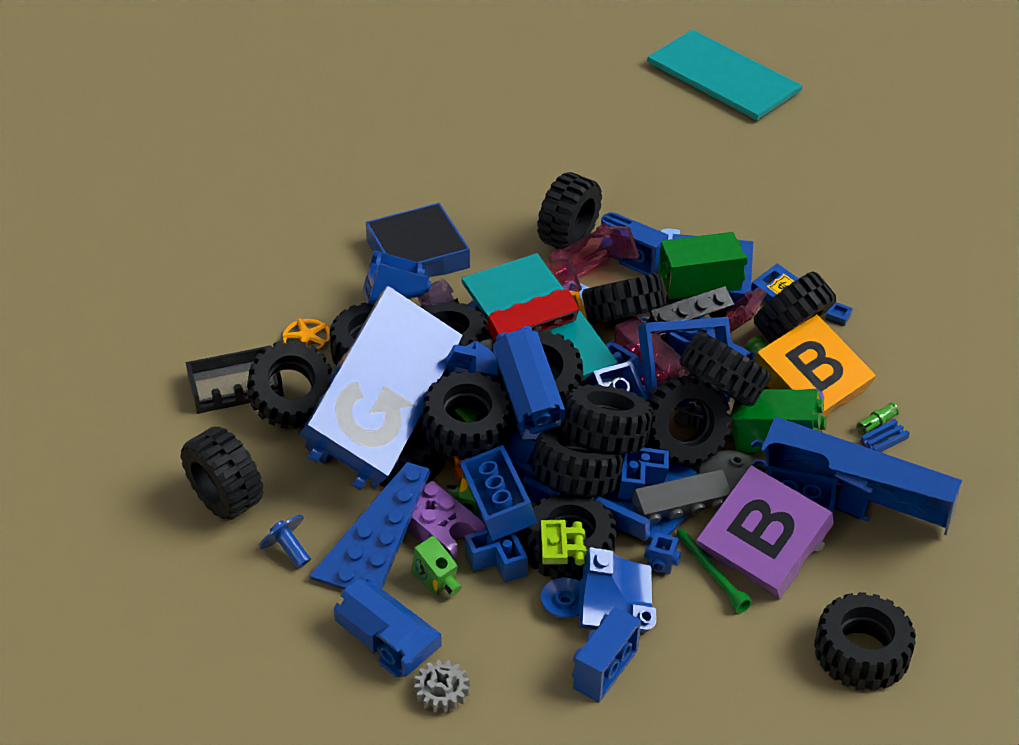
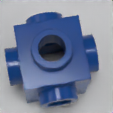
[644,532,681,574]

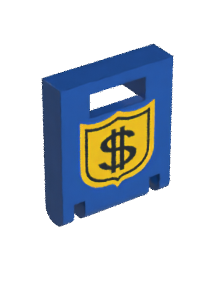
[751,263,799,302]

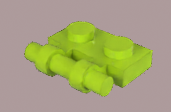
[541,520,587,565]

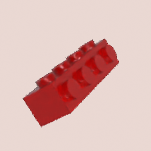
[487,288,579,342]

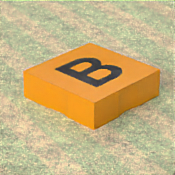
[753,314,876,417]

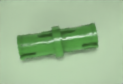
[857,402,899,435]

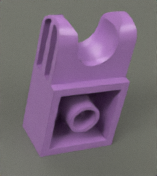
[407,481,486,560]

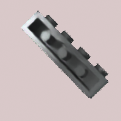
[631,469,731,524]

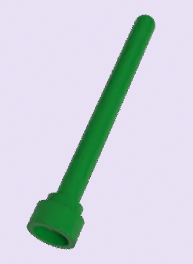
[676,529,752,614]

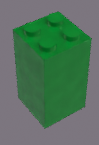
[658,232,748,299]
[730,389,827,453]

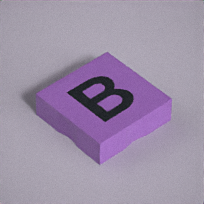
[697,465,834,599]

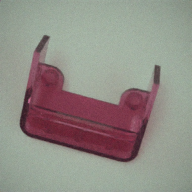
[547,224,639,292]

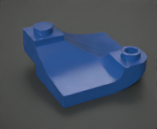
[579,547,656,634]

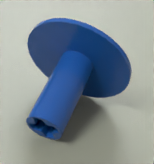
[259,514,311,569]

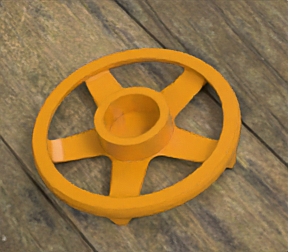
[283,318,330,350]

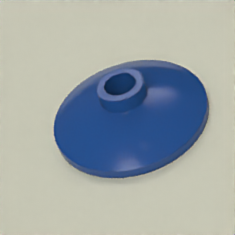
[541,577,579,618]

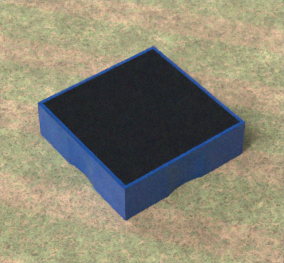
[365,202,470,278]

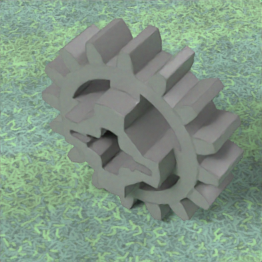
[414,660,470,713]

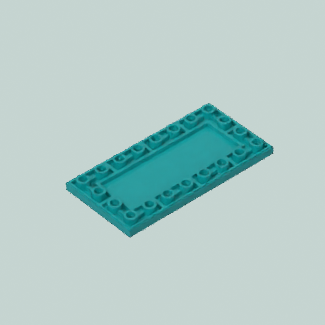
[647,29,802,120]
[462,253,618,380]

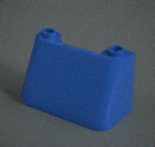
[363,250,431,305]

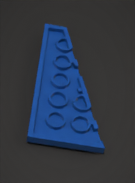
[310,462,430,590]

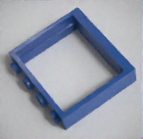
[638,317,732,407]

